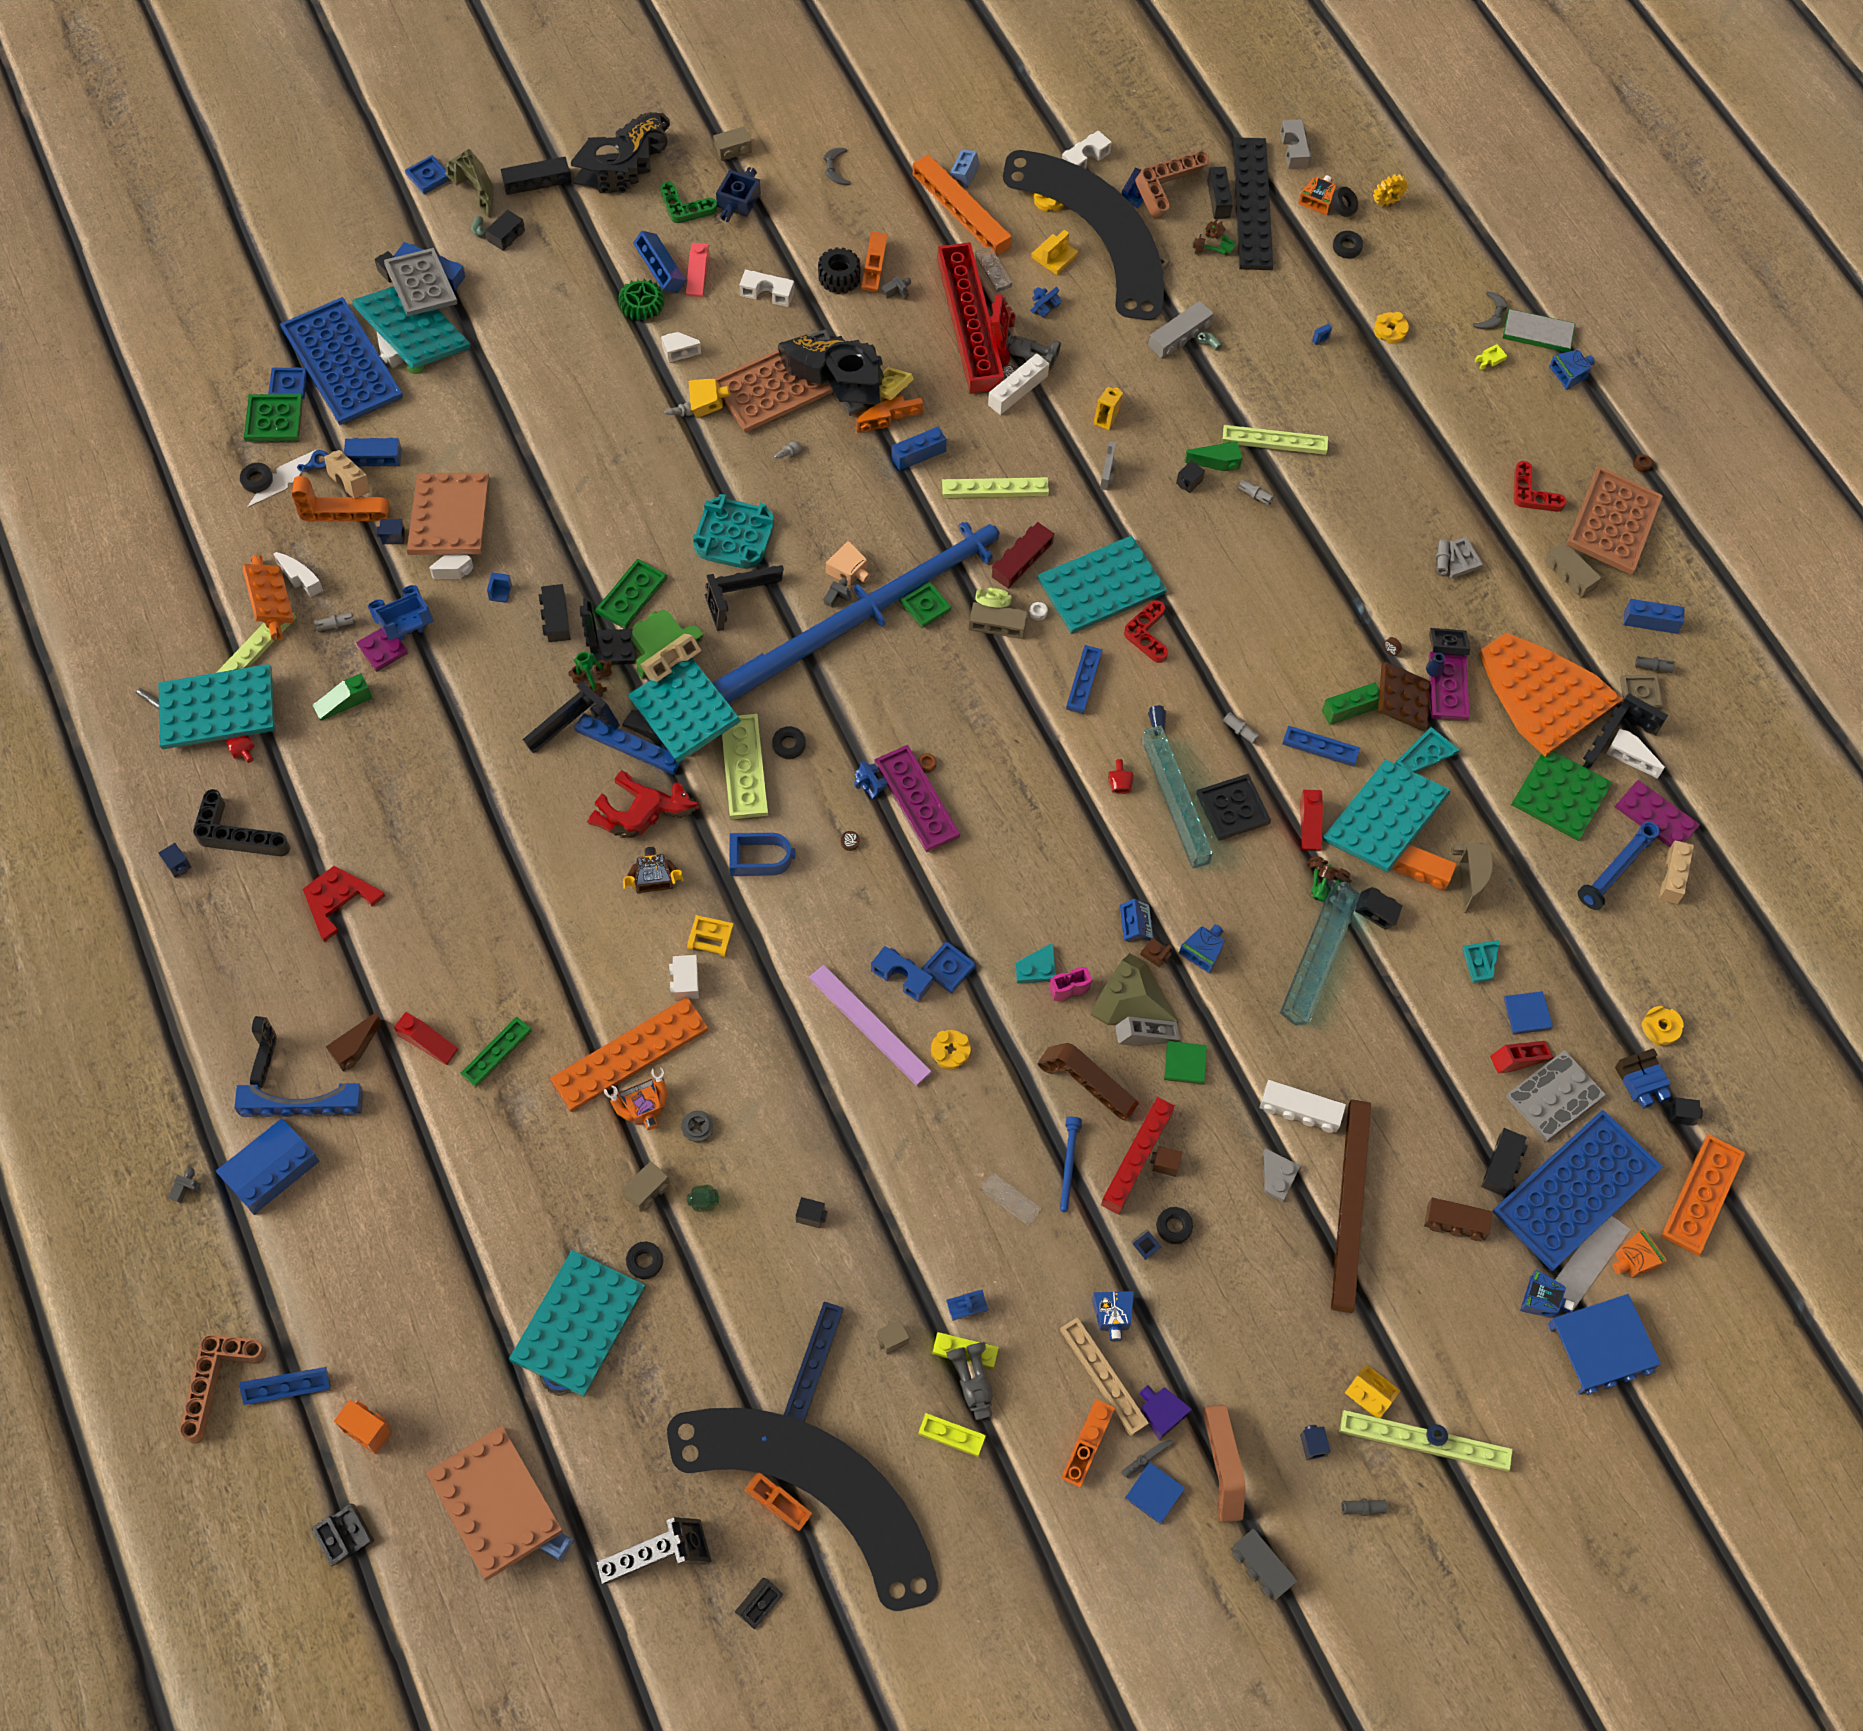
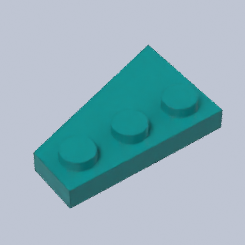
[1395,727,1460,773]

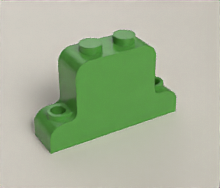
[631,610,703,679]

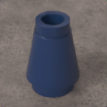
[1426,653,1445,677]
[1148,705,1166,734]

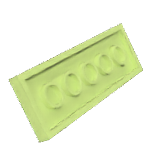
[722,714,768,819]

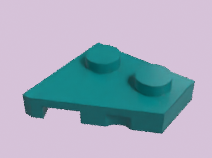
[1462,940,1500,984]
[1015,944,1056,983]

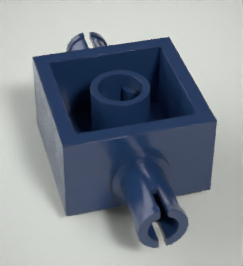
[716,167,761,222]

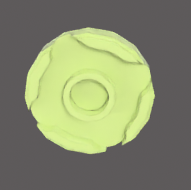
[975,587,1012,608]

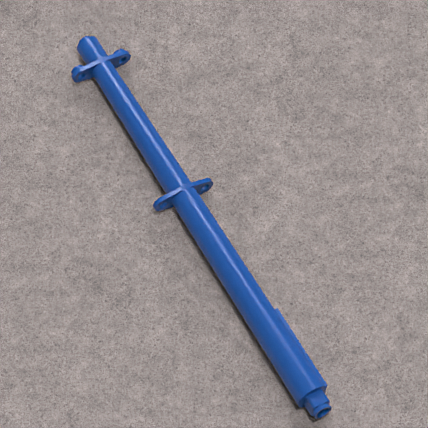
[712,522,999,704]

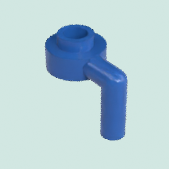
[297,450,329,472]

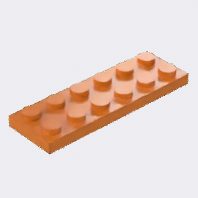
[1661,1134,1745,1256]

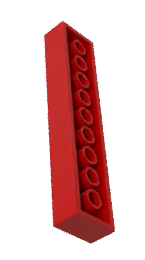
[937,242,1005,394]

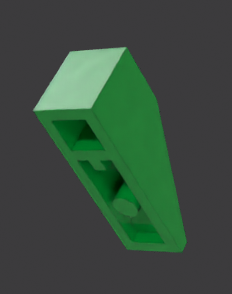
[1184,441,1243,471]
[313,673,372,721]

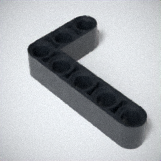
[193,789,290,856]

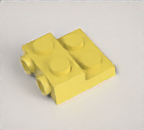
[879,367,914,402]

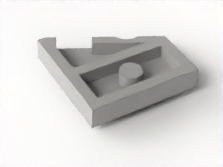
[1100,441,1117,490]
[1449,537,1483,579]
[1263,1148,1300,1202]

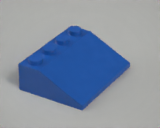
[216,1118,320,1215]

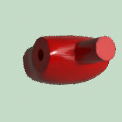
[225,735,255,763]
[1108,759,1133,794]

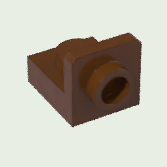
[1140,938,1172,968]

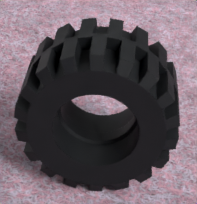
[818,247,860,294]

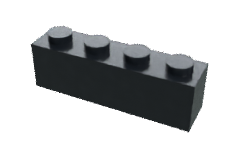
[500,156,572,195]

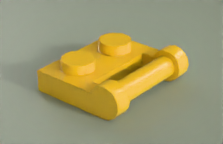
[687,915,734,957]

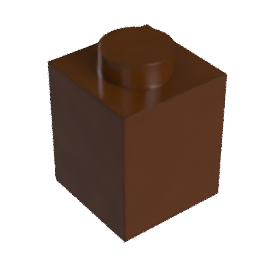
[1150,1146,1182,1177]

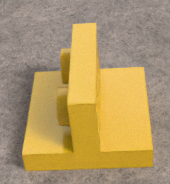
[1031,230,1078,275]
[1345,1364,1401,1418]

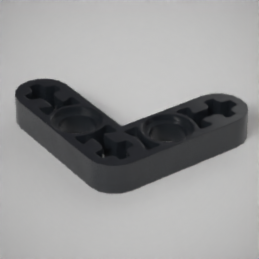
[250,1016,277,1088]

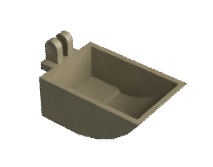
[1450,842,1493,913]

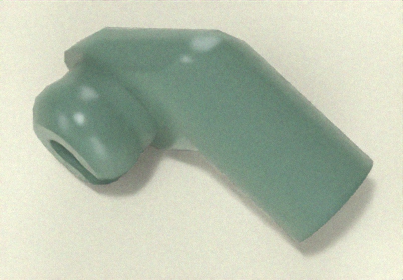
[471,216,486,237]
[1197,332,1222,350]

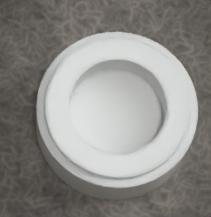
[1029,602,1048,621]

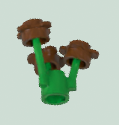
[1192,219,1236,255]
[568,652,612,697]
[1307,856,1352,902]

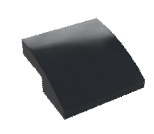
[311,1503,374,1566]

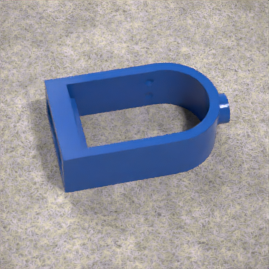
[729,833,795,876]

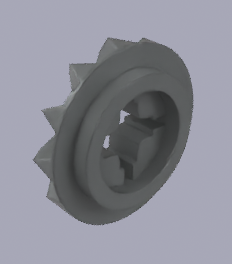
[681,1111,714,1143]

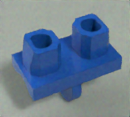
[1030,287,1062,317]
[854,761,887,799]
[946,1290,989,1321]

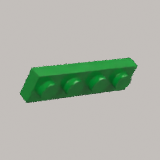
[460,1016,532,1088]

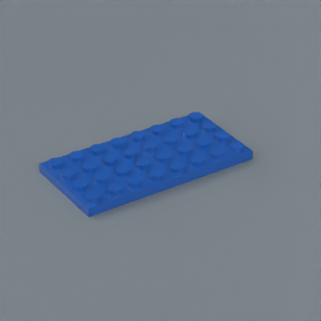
[280,297,403,425]
[1493,1109,1663,1271]

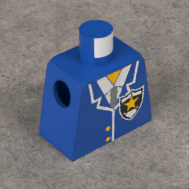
[1092,1291,1134,1342]

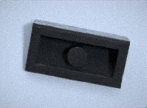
[735,1577,783,1629]

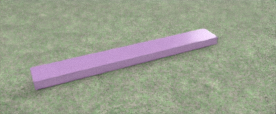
[809,965,932,1086]

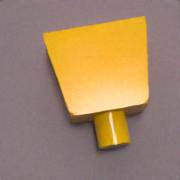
[688,379,731,418]
[1093,387,1123,430]

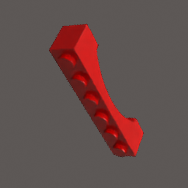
[1101,1097,1175,1215]

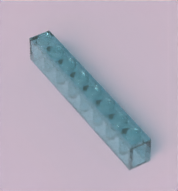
[1142,725,1213,869]
[1280,881,1360,1026]

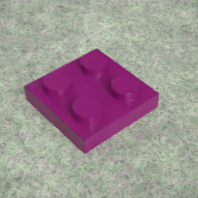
[356,628,408,672]

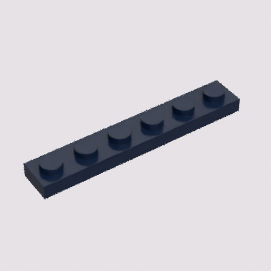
[784,1301,844,1422]

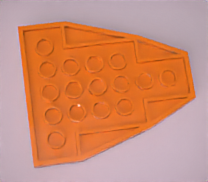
[1479,633,1623,757]

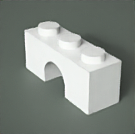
[1062,131,1112,169]
[739,269,795,307]

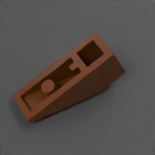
[326,1012,382,1071]

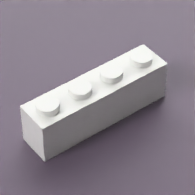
[988,354,1049,415]
[1259,1080,1346,1133]

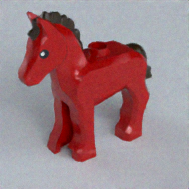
[587,770,699,838]

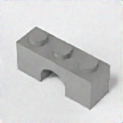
[1280,119,1312,169]

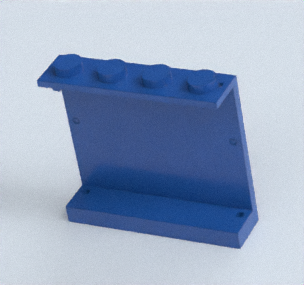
[1548,1294,1661,1395]

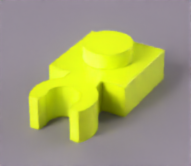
[1474,344,1507,369]

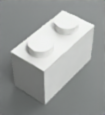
[669,955,699,1000]

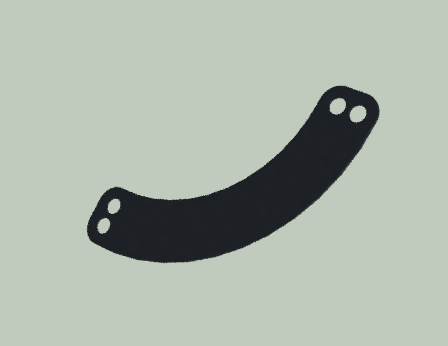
[1003,150,1164,320]
[667,1408,938,1611]

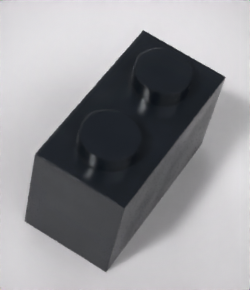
[486,209,525,251]
[1355,887,1403,930]

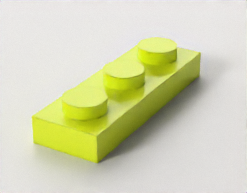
[932,1332,999,1369]
[918,1413,986,1457]

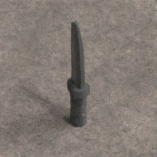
[1121,1440,1174,1478]

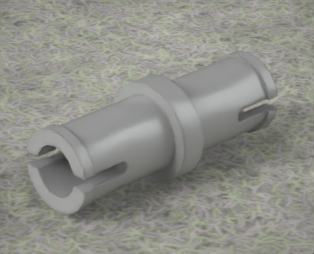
[1238,479,1274,506]
[1436,540,1450,575]
[315,612,355,632]
[1223,712,1259,744]

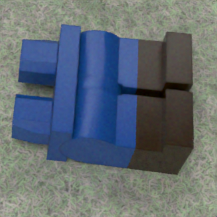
[1615,1048,1671,1109]

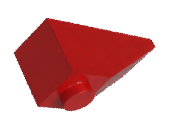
[1300,789,1323,851]
[394,1012,458,1065]
[1490,1041,1554,1074]

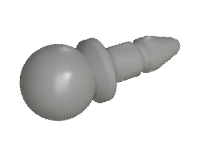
[664,402,694,416]
[774,441,802,458]

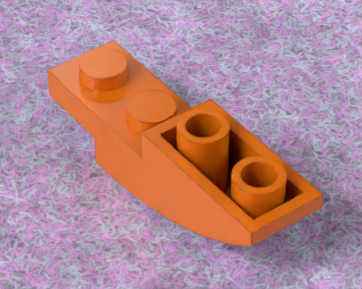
[861,231,888,293]
[856,396,923,433]
[1061,1399,1115,1488]

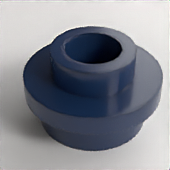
[1426,1424,1448,1446]

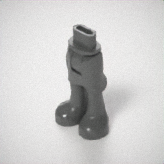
[1006,335,1061,370]
[946,1342,993,1420]

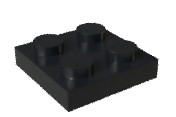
[1429,628,1470,656]

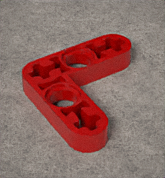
[1513,461,1566,512]
[1124,600,1168,663]

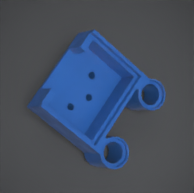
[368,585,434,641]

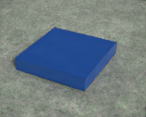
[405,155,450,195]
[268,368,308,400]
[921,941,977,994]
[1504,991,1553,1034]
[1125,1462,1185,1524]

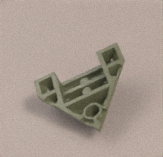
[446,149,494,218]
[1091,953,1179,1025]

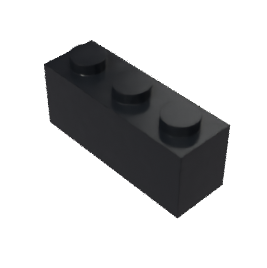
[1207,166,1233,219]
[539,584,571,642]
[1481,1128,1528,1196]

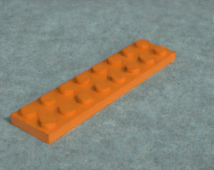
[550,997,708,1112]

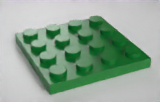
[1511,751,1612,841]

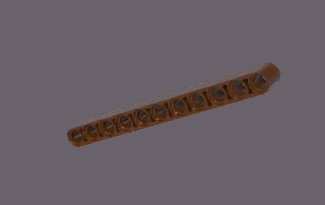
[1331,1099,1371,1313]

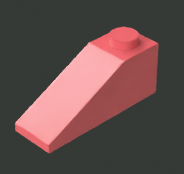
[686,243,710,297]

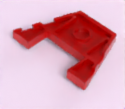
[990,294,1016,368]
[303,866,385,942]

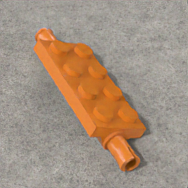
[242,555,294,641]

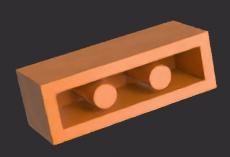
[1392,845,1457,890]

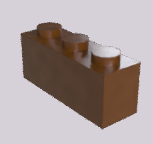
[1424,1197,1493,1241]

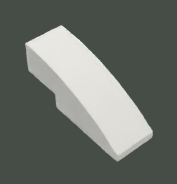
[273,552,323,598]

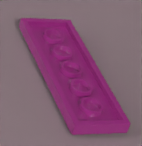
[874,745,960,853]

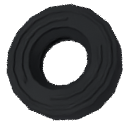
[1332,187,1358,217]
[1333,230,1363,259]
[240,462,273,493]
[772,726,806,759]
[1156,1207,1194,1244]
[626,1241,663,1279]

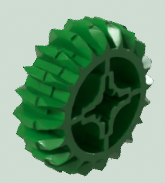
[618,278,665,321]

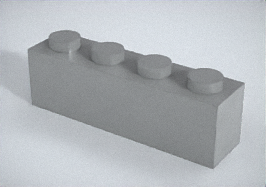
[1148,301,1214,358]

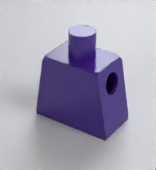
[1139,1385,1192,1440]

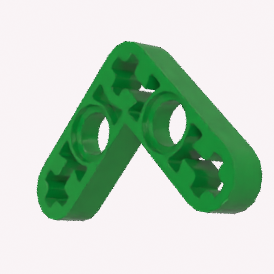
[660,182,717,223]

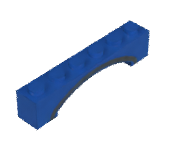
[234,1083,363,1117]

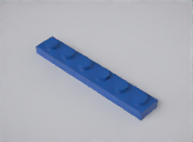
[574,713,683,775]

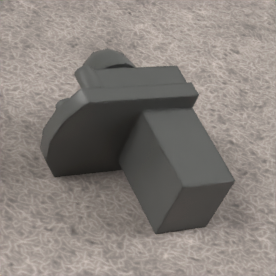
[882,276,911,299]
[823,578,852,607]
[168,1168,202,1203]

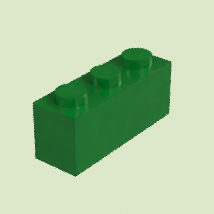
[1322,682,1380,725]

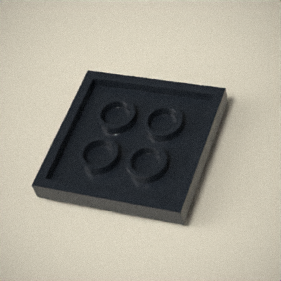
[1196,773,1271,841]

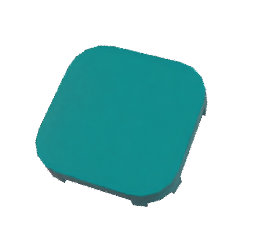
[693,494,774,569]

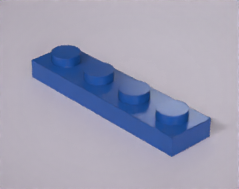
[1066,645,1103,714]
[1283,726,1360,766]
[239,1367,331,1405]

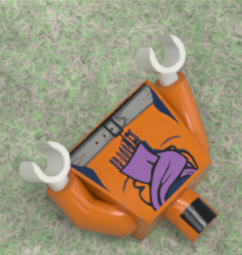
[604,1066,667,1130]

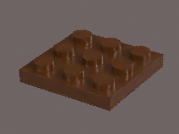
[1378,662,1430,731]

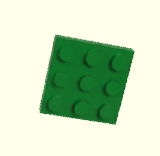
[244,394,303,442]

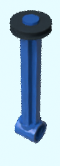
[1577,822,1659,910]

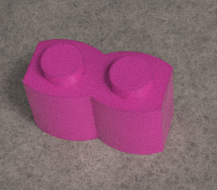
[1049,967,1092,1001]

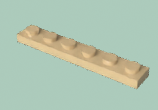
[1060,1317,1149,1437]

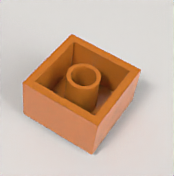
[334,1400,391,1455]

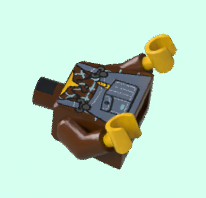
[623,847,684,894]

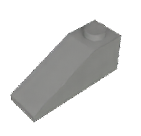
[1115,1017,1180,1046]

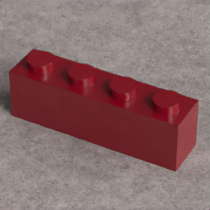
[992,522,1055,589]

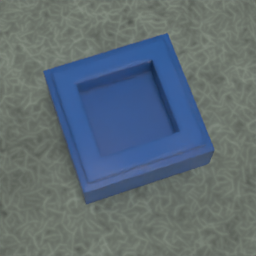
[1312,323,1332,345]

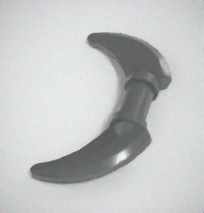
[823,148,850,185]
[1473,292,1508,329]

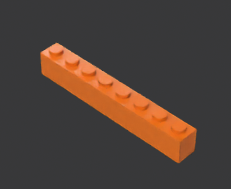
[912,154,1011,257]

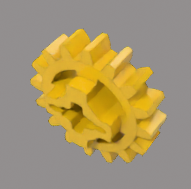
[1373,174,1409,207]

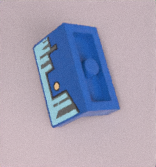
[1120,899,1153,942]

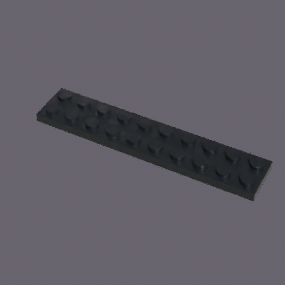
[1233,137,1273,270]

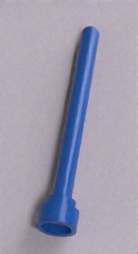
[1060,1117,1082,1212]

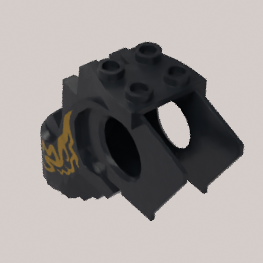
[571,112,670,193]
[778,335,884,405]

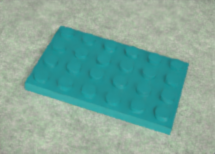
[352,286,471,369]
[1037,535,1167,634]
[628,658,741,763]
[158,664,275,750]
[1323,759,1450,873]
[509,1250,646,1397]

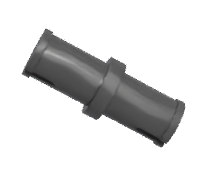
[1635,656,1675,673]
[1341,1498,1387,1516]

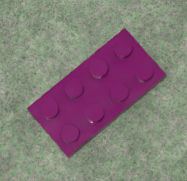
[1429,652,1470,721]
[1615,780,1700,847]

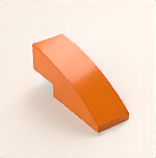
[744,1473,812,1531]

